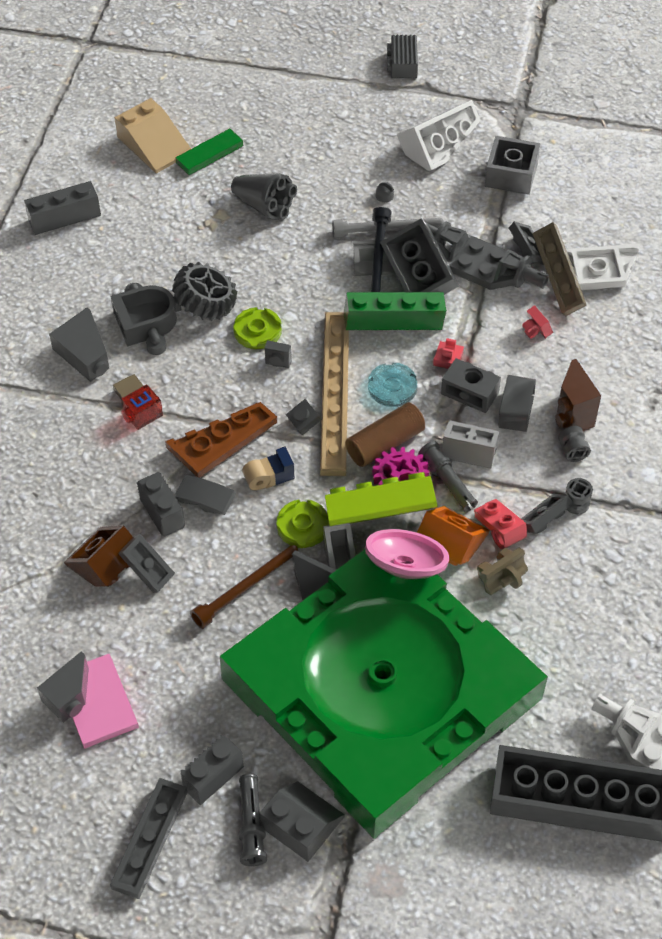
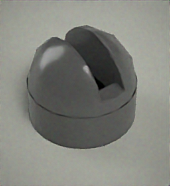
[376,182,394,203]

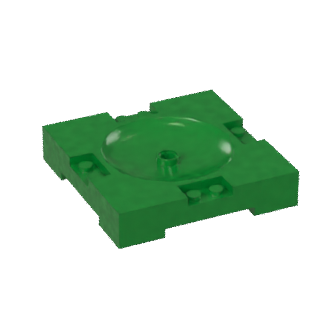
[220,549,548,839]

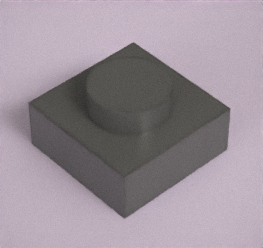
[264,340,292,368]
[286,399,322,436]

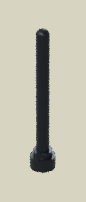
[371,207,392,292]

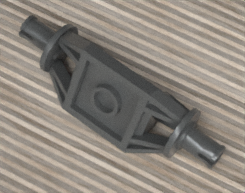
[427,221,549,290]

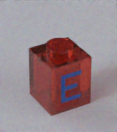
[121,384,163,430]

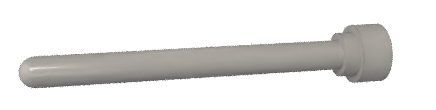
[332,218,444,239]

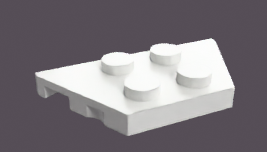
[566,244,640,290]

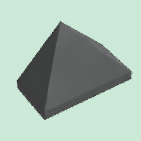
[292,550,336,600]

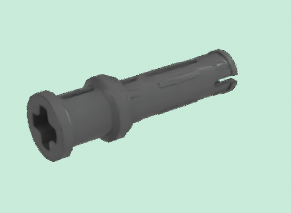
[418,441,478,512]
[239,774,267,866]

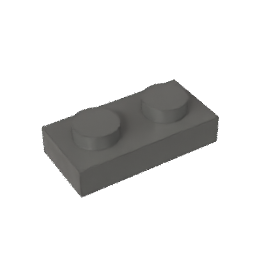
[509,221,544,265]
[521,494,573,534]
[118,534,175,593]

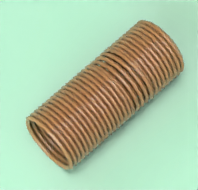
[345,402,425,467]

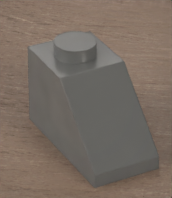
[37,651,89,723]

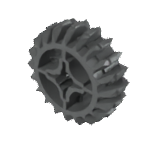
[172,262,238,321]

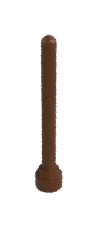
[190,545,298,629]

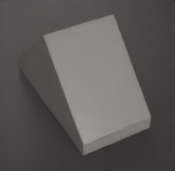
[323,523,356,570]

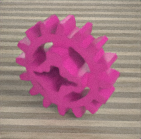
[372,447,429,485]

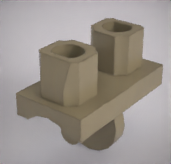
[477,547,528,596]

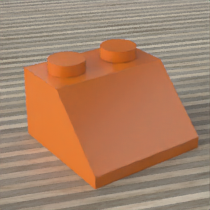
[417,506,490,566]

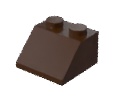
[555,359,601,431]
[64,525,133,587]

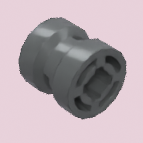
[558,426,591,462]
[565,478,593,514]

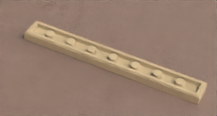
[320,312,349,476]

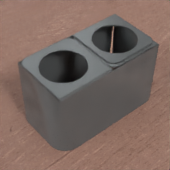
[498,375,536,432]

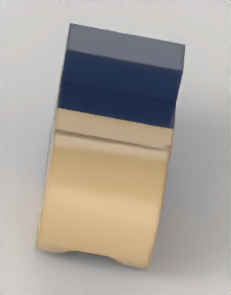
[242,446,295,490]

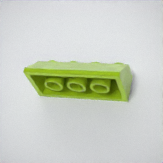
[325,472,438,526]

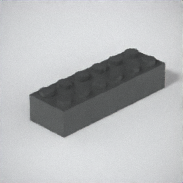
[490,745,662,842]

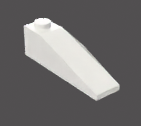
[397,100,480,171]

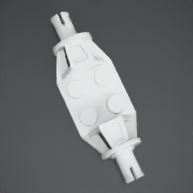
[591,694,662,770]

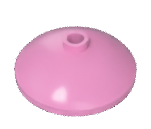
[365,529,449,579]

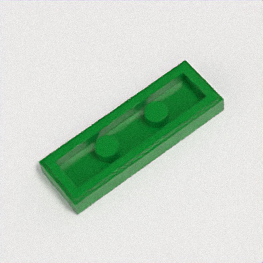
[175,128,244,175]

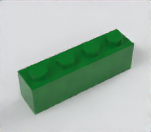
[344,292,447,330]

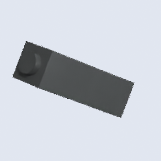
[49,307,109,382]

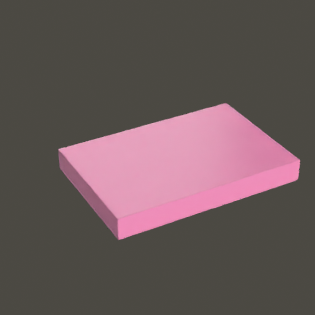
[72,653,139,749]

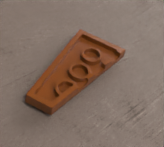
[165,402,277,478]

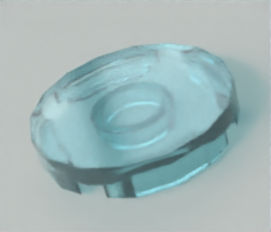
[368,363,417,407]

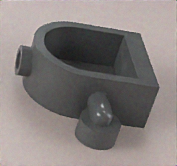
[110,283,182,355]

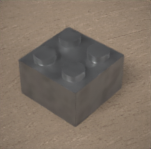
[485,136,540,195]

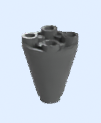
[231,173,297,220]

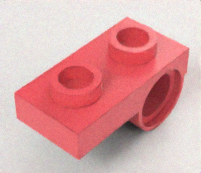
[474,499,527,550]

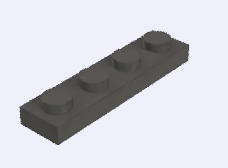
[110,778,188,899]

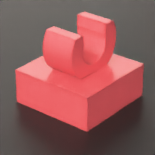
[522,305,553,339]
[433,338,464,369]

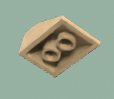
[114,98,191,173]

